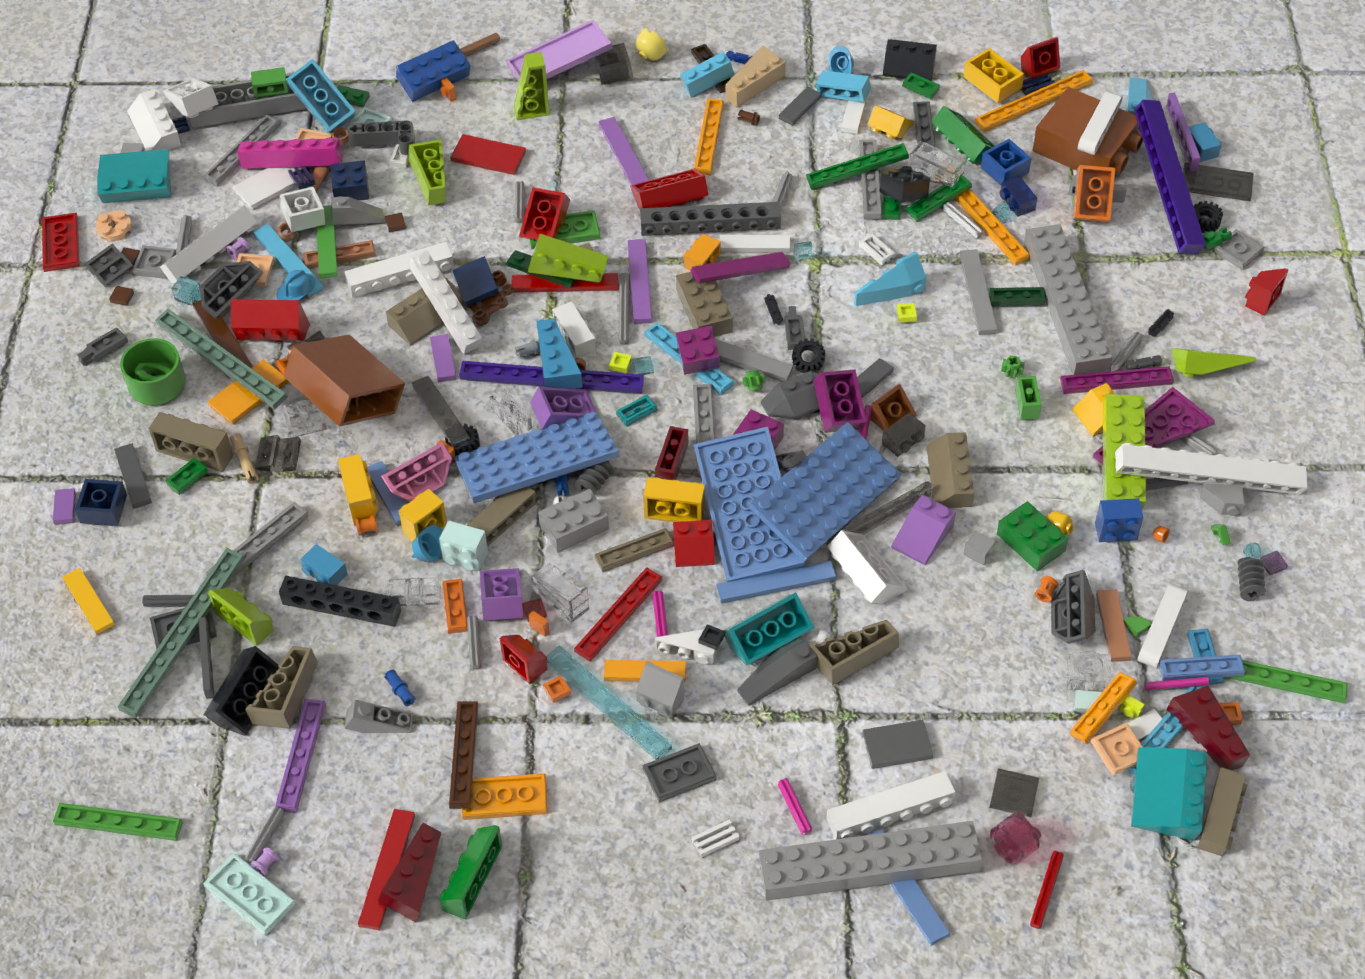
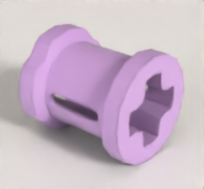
[226,237,250,260]
[251,847,280,876]

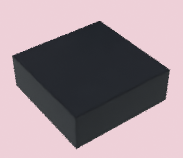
[698,624,725,650]

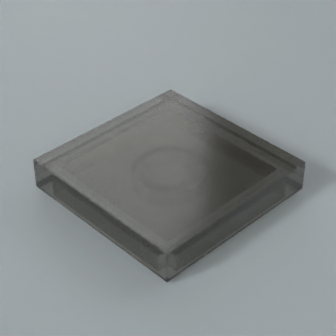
[989,768,1039,817]

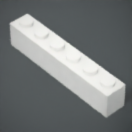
[160,205,257,284]
[344,242,454,298]
[409,250,482,355]
[827,771,955,840]

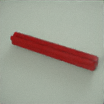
[1030,851,1064,929]

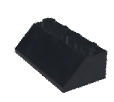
[203,646,279,736]

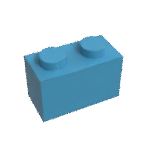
[1189,122,1221,162]
[300,544,348,585]

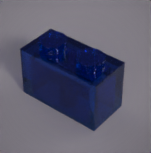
[999,176,1037,217]

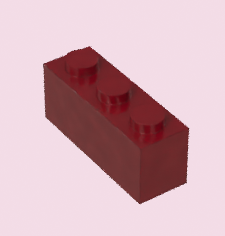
[655,426,689,480]

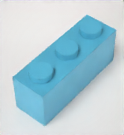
[680,51,735,97]
[815,70,871,102]

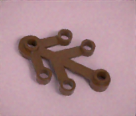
[467,270,514,326]

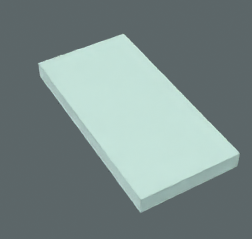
[203,853,297,936]

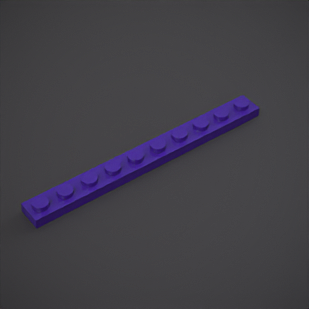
[459,361,644,394]

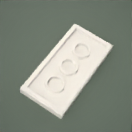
[233,167,308,210]

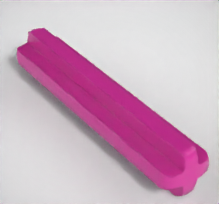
[653,590,668,637]
[778,778,812,835]

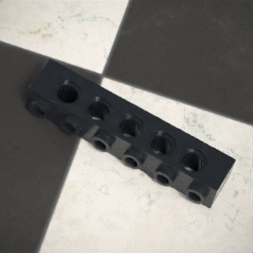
[279,575,401,627]

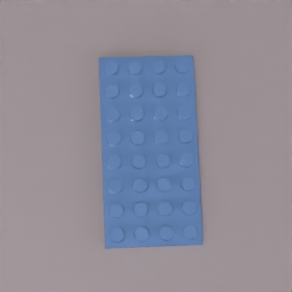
[454,411,620,503]
[749,422,902,562]
[694,427,804,582]

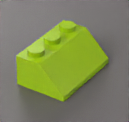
[208,588,274,646]

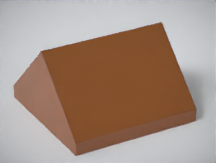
[870,384,917,435]

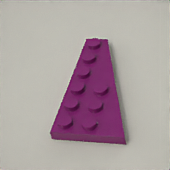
[1093,387,1215,465]

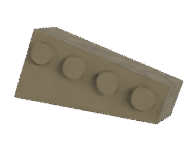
[808,620,899,685]
[246,646,318,729]

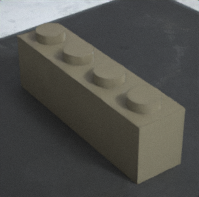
[466,486,536,547]
[1197,767,1248,857]

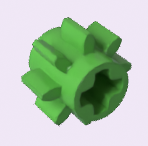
[1001,355,1025,378]
[742,370,766,391]

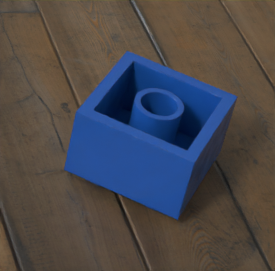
[981,139,1032,187]
[1095,498,1143,543]

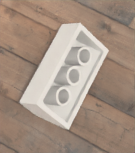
[127,89,181,151]
[827,530,907,604]

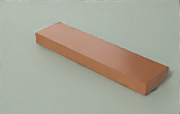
[303,240,376,269]
[1096,589,1131,662]

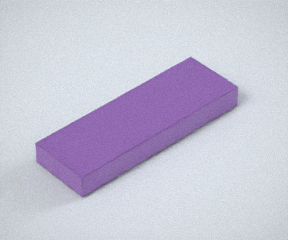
[430,334,456,382]

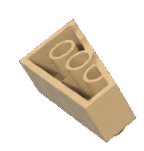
[726,45,786,108]

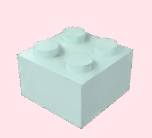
[439,520,488,571]

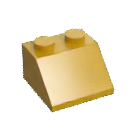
[867,106,915,140]
[1072,383,1115,436]

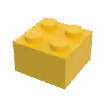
[399,489,447,542]

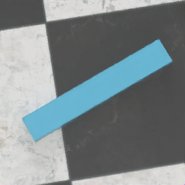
[253,224,324,297]
[644,322,734,395]
[1128,686,1202,775]

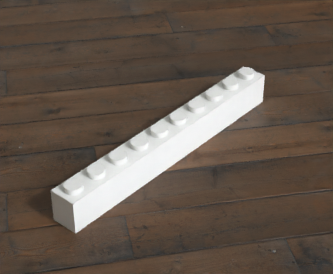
[1115,443,1307,495]

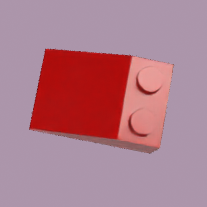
[519,187,570,241]

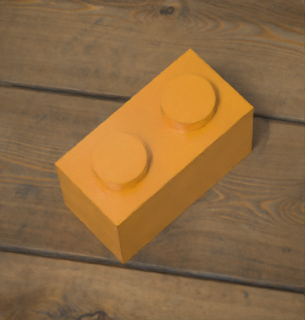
[683,234,721,271]

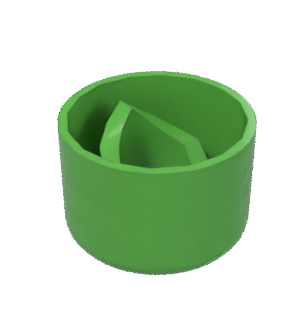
[120,338,186,405]

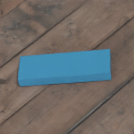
[1187,628,1224,685]

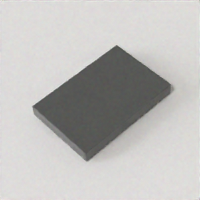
[149,608,217,649]
[862,720,933,769]
[642,743,717,802]

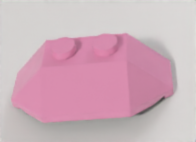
[381,442,452,501]

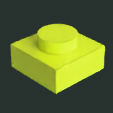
[896,303,917,323]
[609,352,632,373]
[1119,695,1145,719]

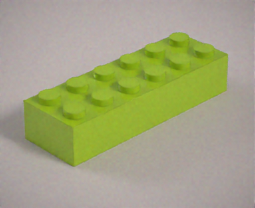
[1103,394,1146,509]

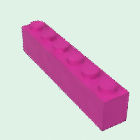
[237,138,344,169]

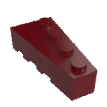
[1166,686,1250,771]
[378,822,442,923]

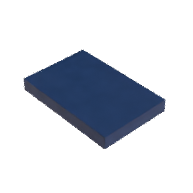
[452,256,499,307]

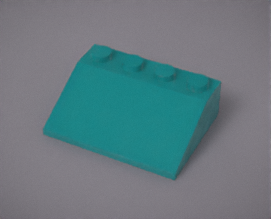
[97,149,171,203]
[1131,747,1207,840]

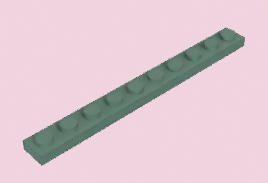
[155,308,288,410]
[117,547,245,718]

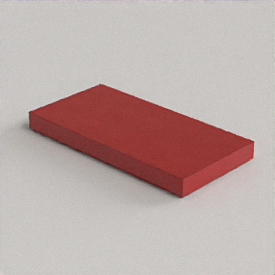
[450,134,526,175]
[42,212,80,272]

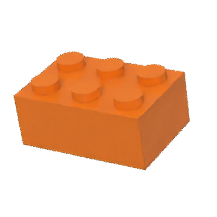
[1073,165,1115,223]

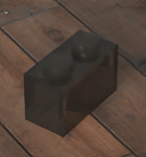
[882,412,926,457]

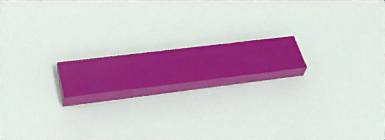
[691,252,791,284]
[1060,366,1174,394]

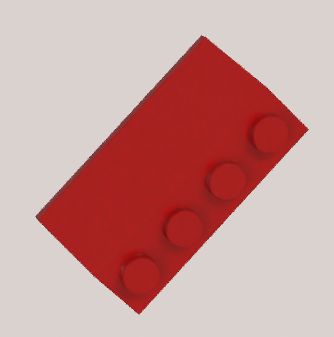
[630,168,708,209]
[231,299,310,341]

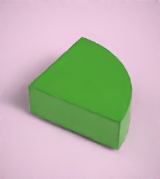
[1211,524,1231,545]
[1124,616,1152,637]

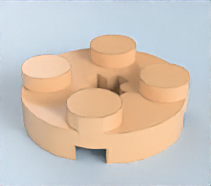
[96,210,132,241]

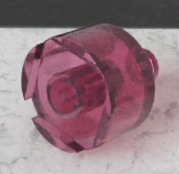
[990,812,1042,864]

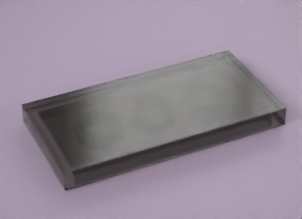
[1183,163,1254,201]

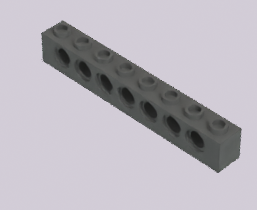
[640,202,781,236]

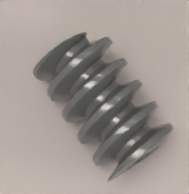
[574,461,614,495]
[1237,557,1266,601]

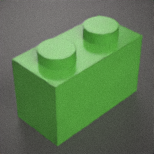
[251,67,289,98]
[1015,376,1042,420]

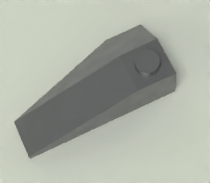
[737,638,817,706]

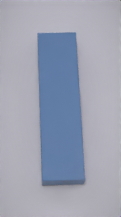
[368,461,408,525]
[1159,655,1245,681]

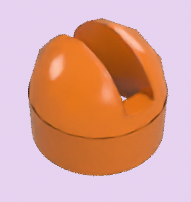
[1153,526,1170,543]

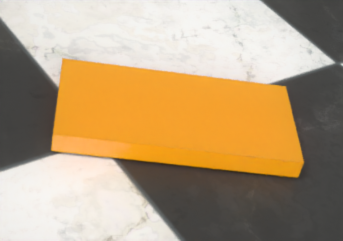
[207,359,289,425]
[462,773,547,820]

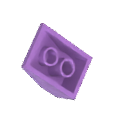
[530,387,597,430]
[891,495,956,565]
[480,568,523,621]

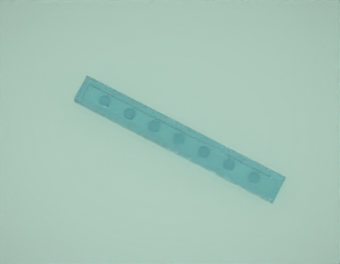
[546,645,672,760]

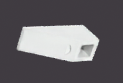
[655,630,720,665]

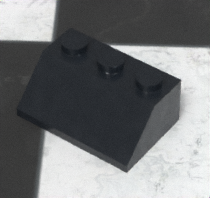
[882,39,937,81]

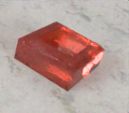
[522,598,547,622]

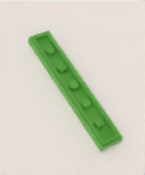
[316,205,338,279]
[1224,660,1348,703]
[53,803,183,841]

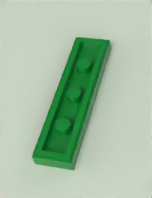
[906,174,972,222]

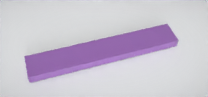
[1166,92,1200,172]
[599,117,648,185]
[628,239,652,324]
[275,699,326,813]

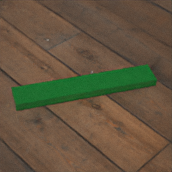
[806,143,909,190]

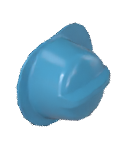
[828,46,854,74]
[277,270,315,300]
[411,525,443,562]

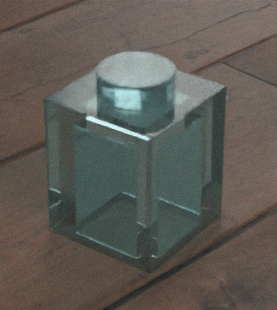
[171,276,201,306]

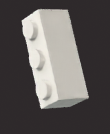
[552,302,597,357]

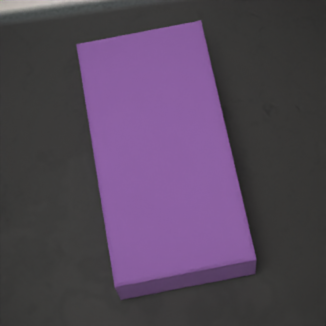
[53,488,76,525]

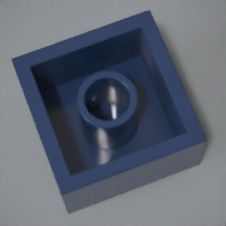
[331,160,369,200]
[75,479,127,526]

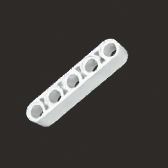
[1077,91,1123,155]
[1137,583,1188,668]

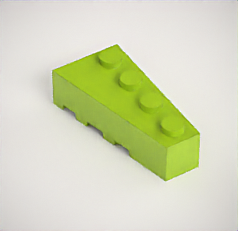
[514,52,550,120]
[409,139,446,206]
[528,234,608,282]

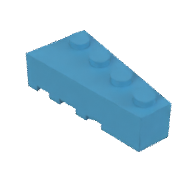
[537,319,582,389]

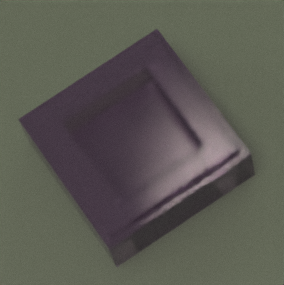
[1260,551,1288,575]

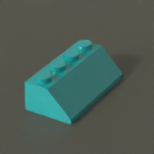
[724,592,814,666]

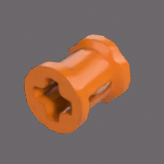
[355,515,378,536]
[1035,576,1058,602]

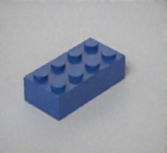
[396,40,471,102]

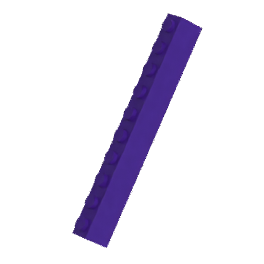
[1134,100,1206,255]

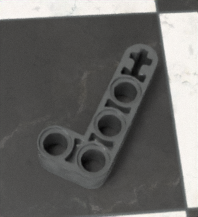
[347,120,415,155]

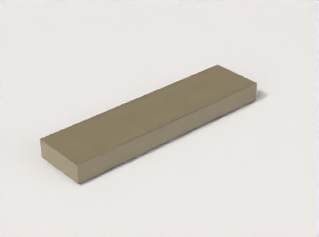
[595,528,674,573]

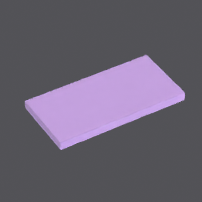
[506,20,613,82]

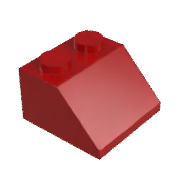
[1020,37,1060,78]
[1245,268,1288,316]
[673,520,715,567]
[499,635,548,684]

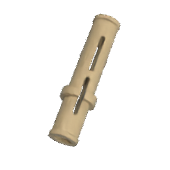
[230,433,259,483]

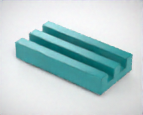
[616,395,657,427]

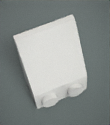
[163,78,218,118]

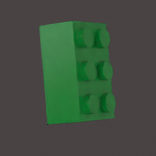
[997,501,1068,571]

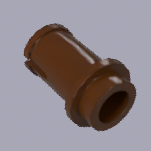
[738,109,760,125]

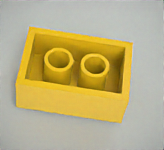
[964,48,1024,103]
[338,454,379,526]
[643,477,705,522]

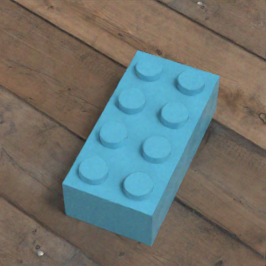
[286,59,356,134]

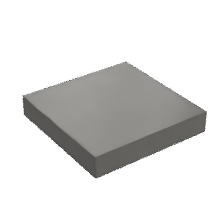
[1213,229,1265,270]
[132,245,176,279]

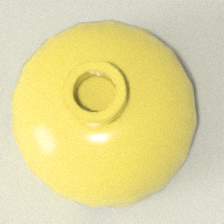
[636,28,669,61]

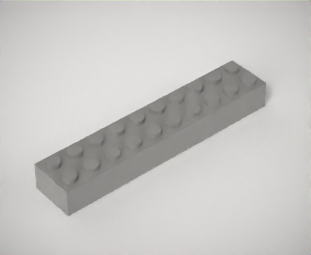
[1024,224,1112,375]
[759,821,982,901]

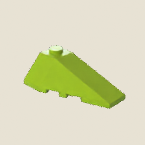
[1171,348,1256,377]

